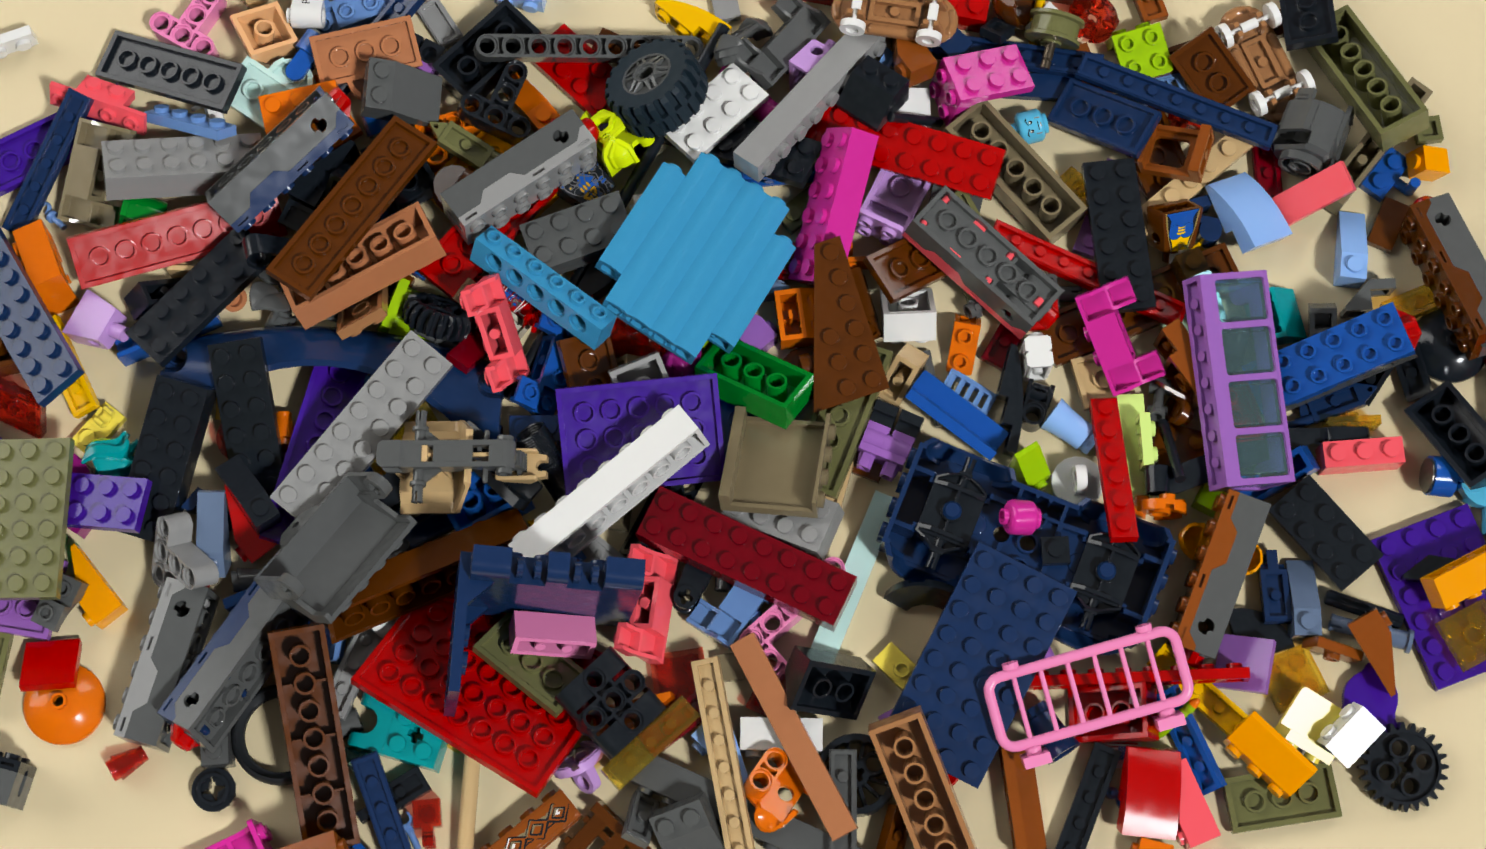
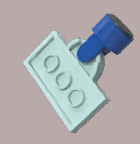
[230,28,323,130]

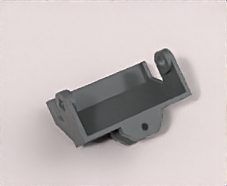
[253,472,417,624]

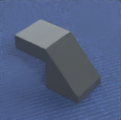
[1340,278,1396,319]

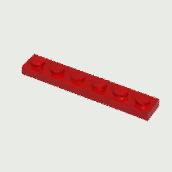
[1089,398,1139,543]

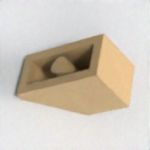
[878,343,929,407]

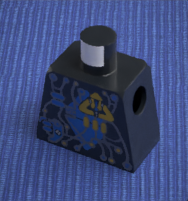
[556,161,615,206]

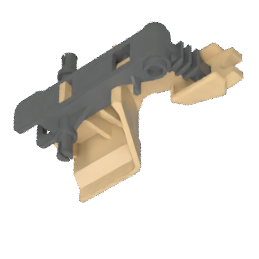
[376,410,549,514]

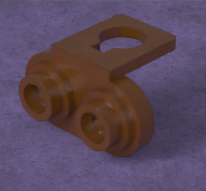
[1155,380,1195,426]

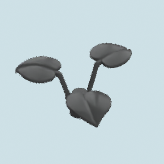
[249,270,338,327]

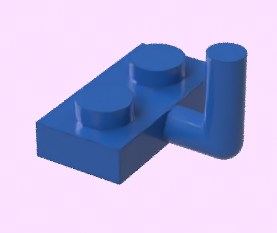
[1359,147,1421,203]

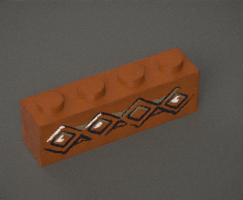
[480,789,583,849]

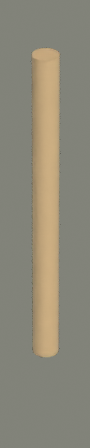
[457,754,480,849]

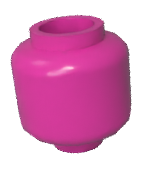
[999,499,1042,536]

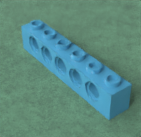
[470,225,617,350]

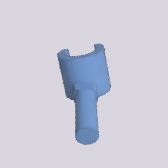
[403,811,421,849]

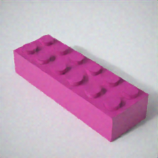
[788,127,879,287]

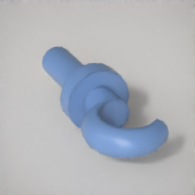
[44,202,67,230]

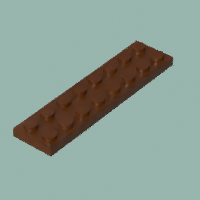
[266,115,438,302]
[1037,242,1239,368]

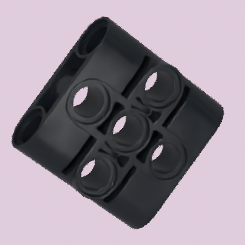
[554,646,666,760]

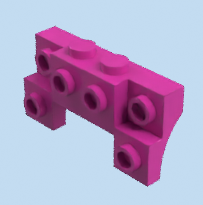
[1075,275,1166,397]

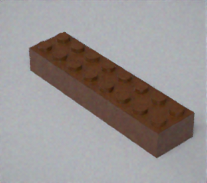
[324,508,528,644]
[267,623,360,846]

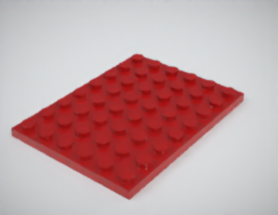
[351,594,624,798]

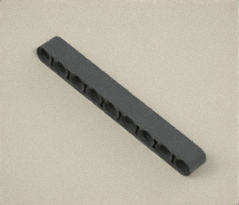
[473,34,703,63]

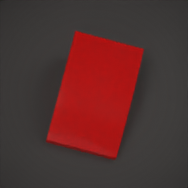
[1116,745,1181,841]

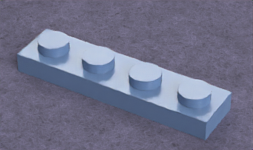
[144,104,237,141]

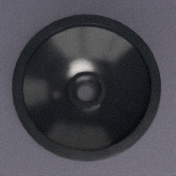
[1417,308,1486,383]

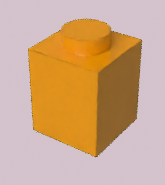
[1405,145,1450,182]

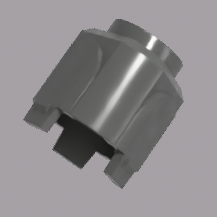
[1271,88,1355,179]

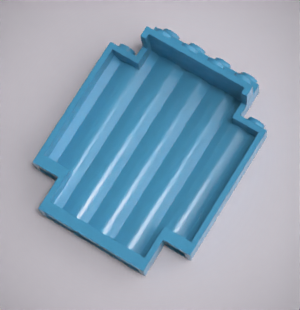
[595,152,796,365]

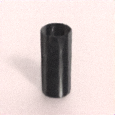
[515,422,566,503]

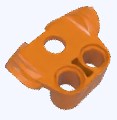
[743,747,809,833]

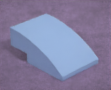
[1205,172,1293,254]

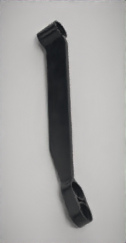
[1144,426,1370,496]

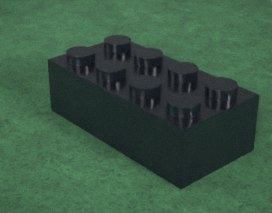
[431,0,541,107]
[1268,475,1384,592]

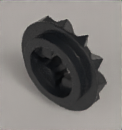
[192,768,236,812]

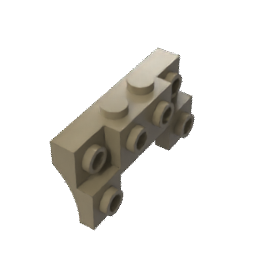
[57,117,137,229]

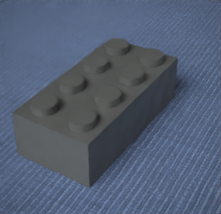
[519,191,628,274]

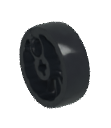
[820,733,893,817]

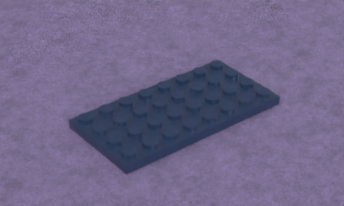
[890,541,1078,789]

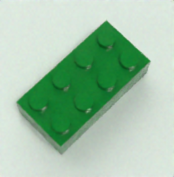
[695,340,814,430]

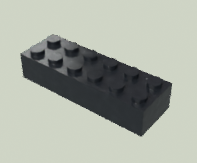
[121,375,216,542]

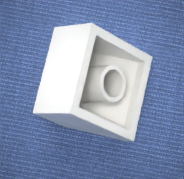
[880,288,937,344]

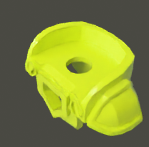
[580,109,655,177]

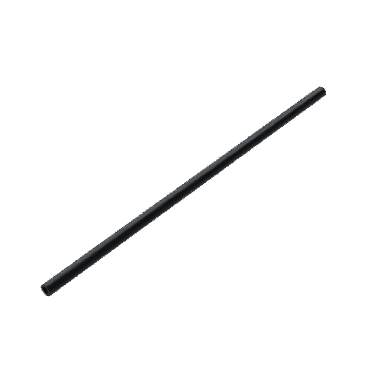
[504,23,730,403]

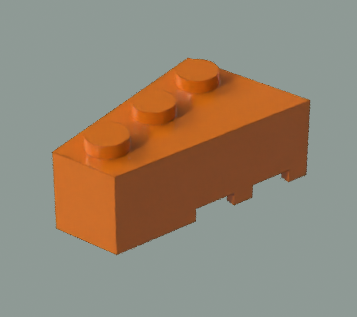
[12,219,80,316]

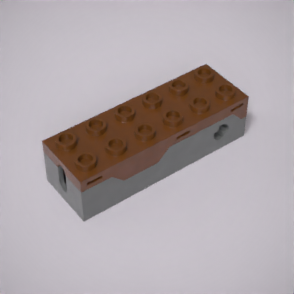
[1400,193,1486,361]

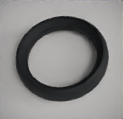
[231,685,292,786]

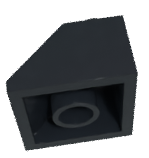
[836,55,910,132]

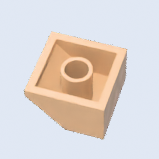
[230,1,299,65]

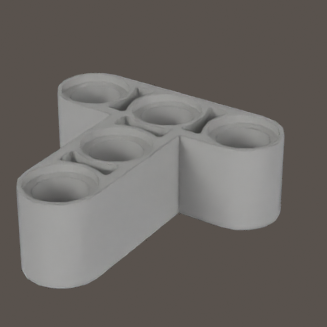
[151,511,219,590]

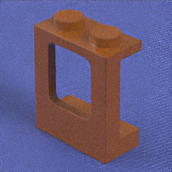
[1135,124,1215,183]

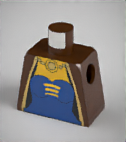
[1147,199,1203,263]

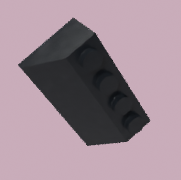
[1404,380,1486,490]

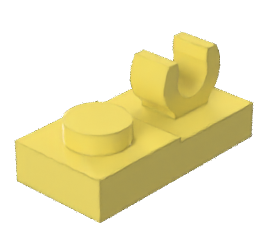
[72,401,127,453]

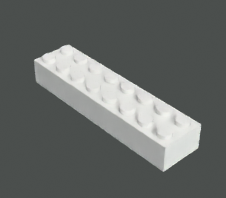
[508,404,710,558]

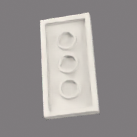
[664,63,769,163]

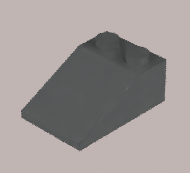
[360,57,443,128]
[649,791,725,849]

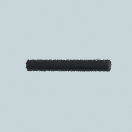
[887,112,944,127]
[1158,419,1186,483]

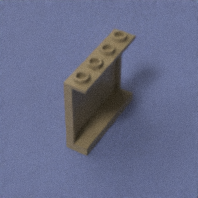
[718,406,836,518]

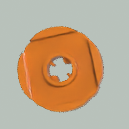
[1134,493,1187,520]

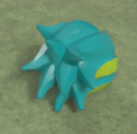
[81,431,138,477]

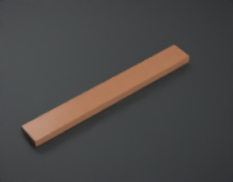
[730,632,858,841]

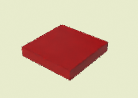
[19,638,82,692]

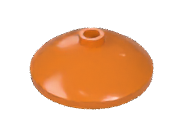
[23,665,106,745]

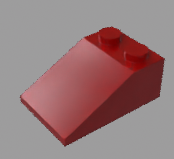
[1068,682,1159,743]

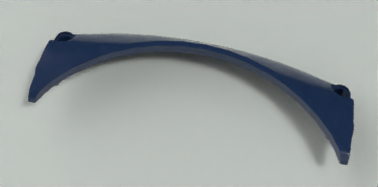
[160,326,505,439]

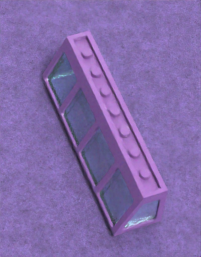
[1182,270,1295,492]

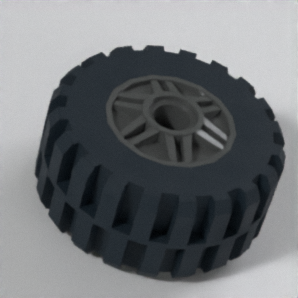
[605,38,708,138]

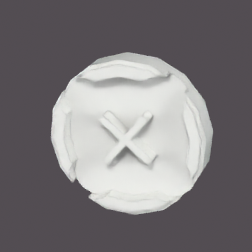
[1050,456,1102,505]

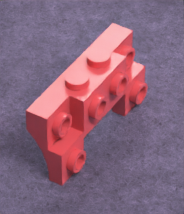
[459,273,530,393]
[613,544,679,664]

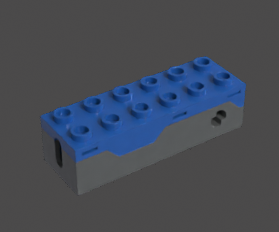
[1241,302,1422,417]

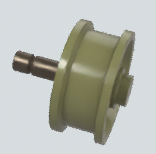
[1024,8,1085,70]

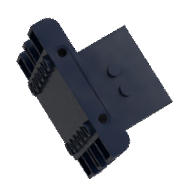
[443,544,646,717]

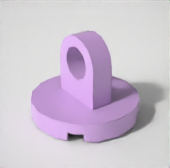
[554,740,604,794]

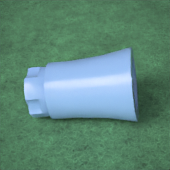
[1040,398,1095,455]

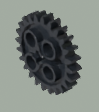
[1357,722,1449,812]

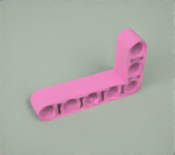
[739,557,846,690]

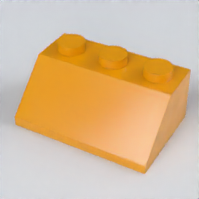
[1222,711,1318,799]

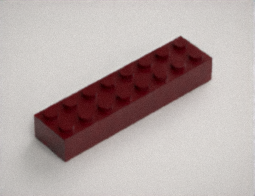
[636,486,857,632]

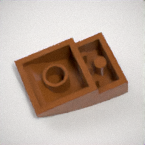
[1153,318,1198,411]

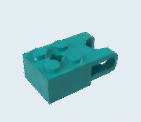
[347,692,448,773]

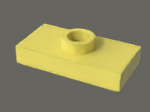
[872,642,915,691]

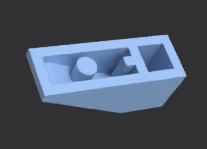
[1333,211,1368,289]

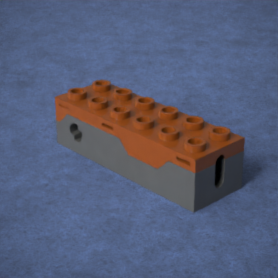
[1167,489,1271,668]

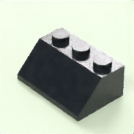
[785,645,876,720]

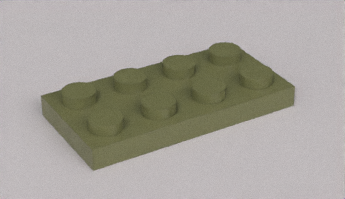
[472,613,592,718]
[1222,763,1342,834]

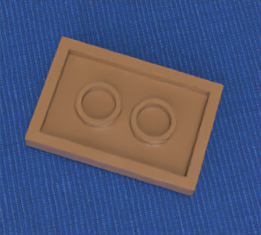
[336,286,389,340]

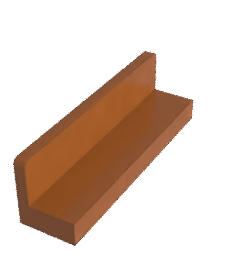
[998,746,1047,849]

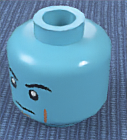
[1010,109,1049,144]

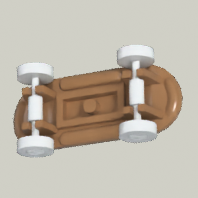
[831,0,958,47]
[1215,1,1316,123]

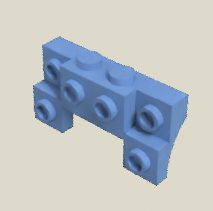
[316,0,390,34]
[686,586,770,650]

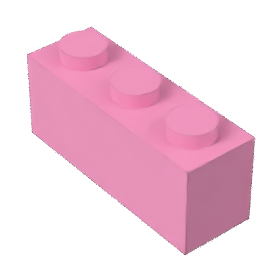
[509,610,597,660]

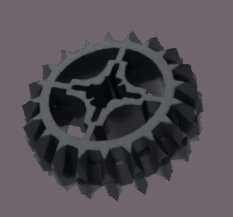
[401,292,474,342]

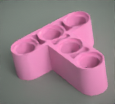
[149,0,227,58]

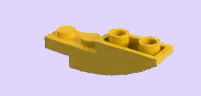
[655,0,732,45]

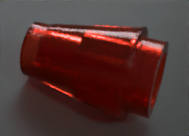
[105,746,149,781]

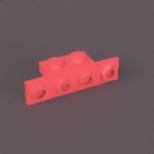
[49,75,147,136]

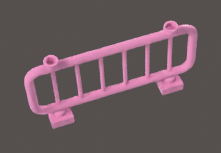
[983,622,1194,770]

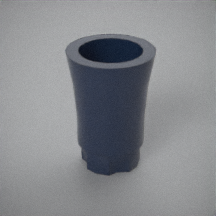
[1026,701,1080,764]

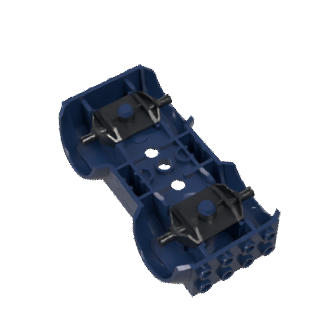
[876,437,1178,655]

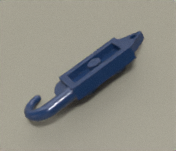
[1287,383,1377,428]

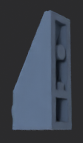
[196,490,232,578]
[1285,560,1322,641]

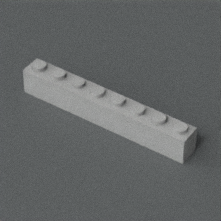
[733,34,886,183]

